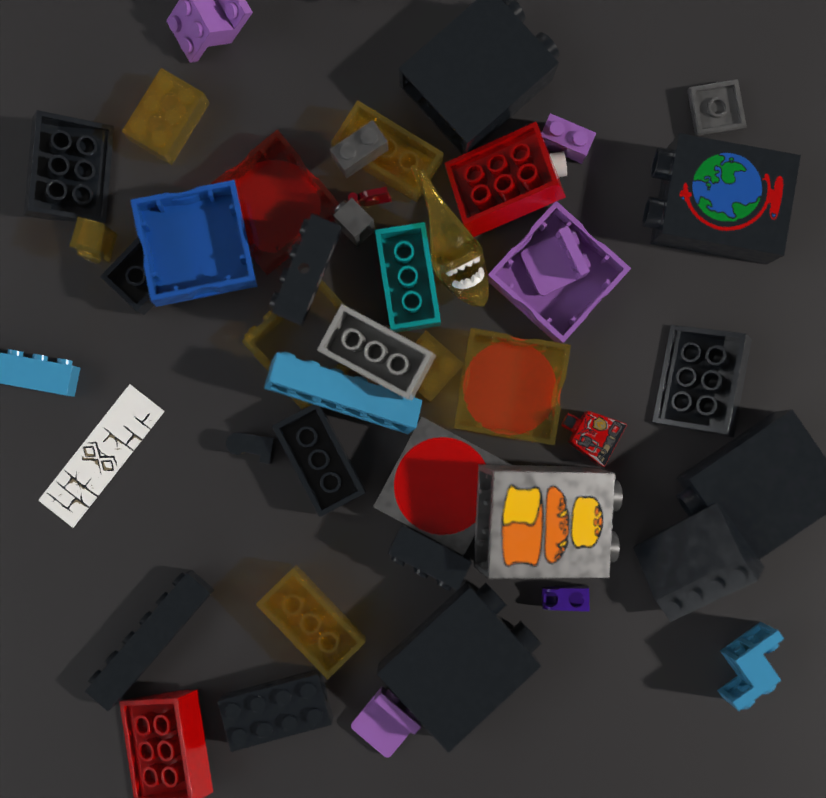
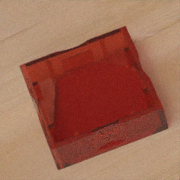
[209,129,339,275]

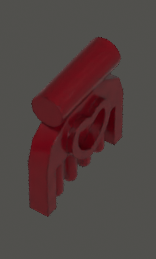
[348,186,392,206]

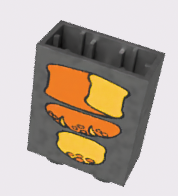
[473,465,623,578]

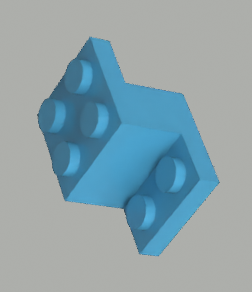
[717,622,784,711]

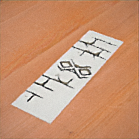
[38,384,165,528]

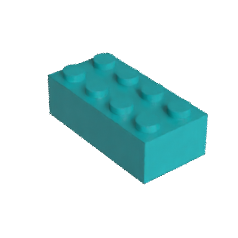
[375,222,441,333]

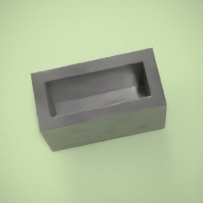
[330,120,388,179]
[333,198,375,247]

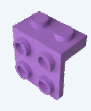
[520,226,591,296]
[351,686,421,758]

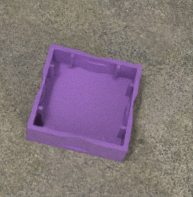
[486,201,631,346]

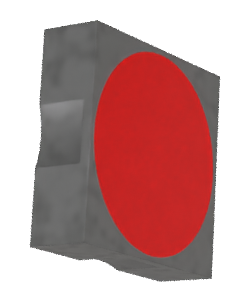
[373,417,511,556]

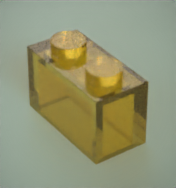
[70,217,117,264]

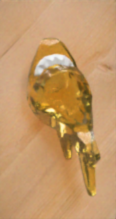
[410,165,489,307]

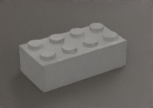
[317,304,436,401]

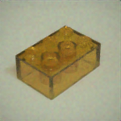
[122,68,210,165]

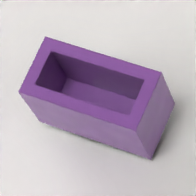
[541,113,596,164]

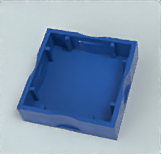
[131,180,258,307]

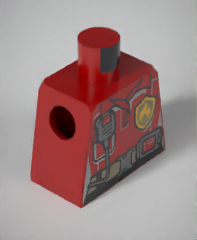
[561,411,627,467]

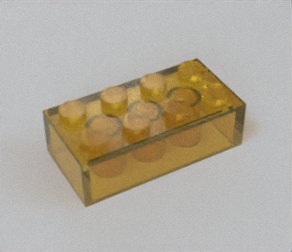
[331,100,444,203]
[256,565,366,680]

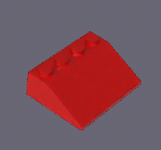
[444,122,566,237]
[119,690,213,798]

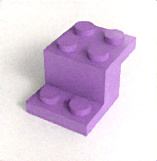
[167,0,253,63]

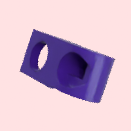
[542,585,590,612]

